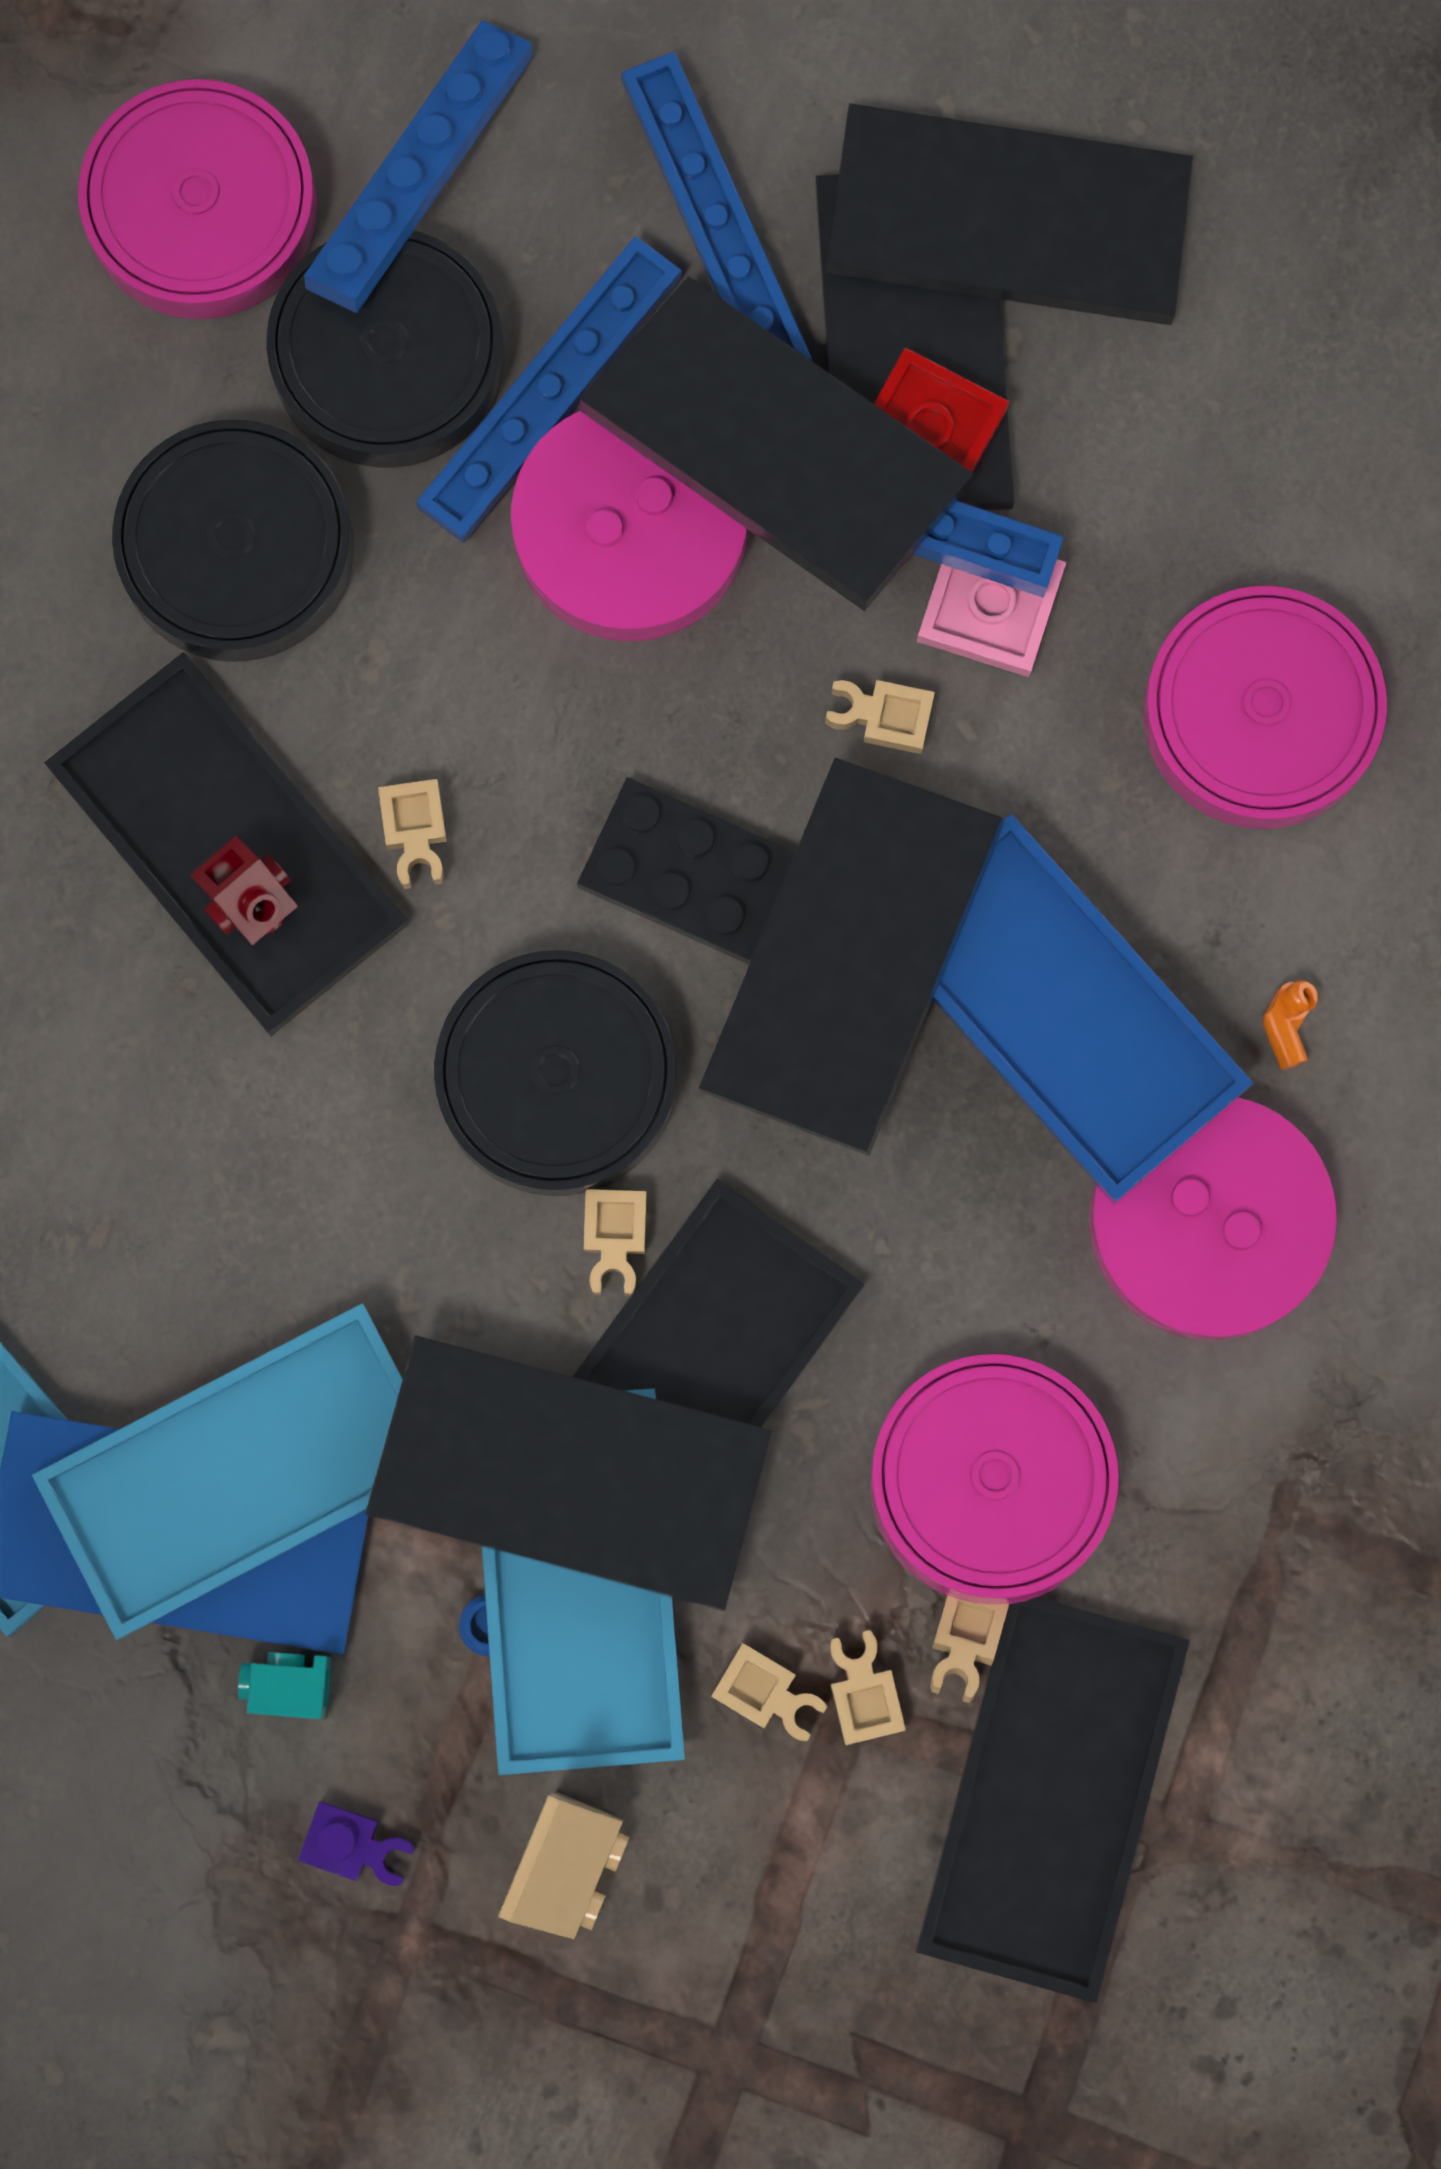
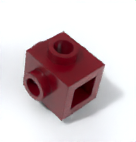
[190,836,298,946]

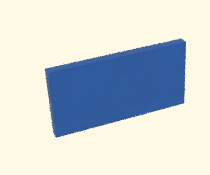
[933,814,1253,1205]
[0,1411,368,1655]

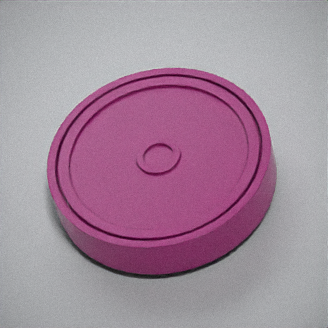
[78,79,317,319]
[511,411,747,641]
[1143,586,1387,829]
[1089,1098,1337,1341]
[870,1354,1119,1605]

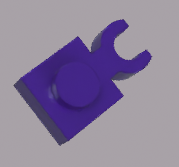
[298,1801,416,1886]

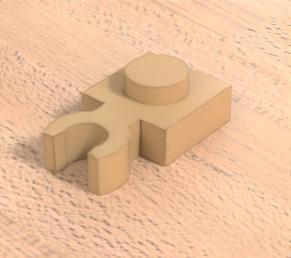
[825,680,935,754]
[378,779,447,889]
[583,1189,647,1296]
[930,1595,1009,1703]
[830,1630,906,1745]
[711,1643,827,1741]

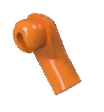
[1263,980,1318,1071]

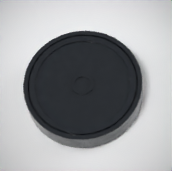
[266,231,505,468]
[112,420,354,662]
[434,950,677,1196]

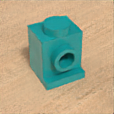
[238,1652,332,1719]

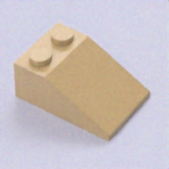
[498,1791,630,1939]

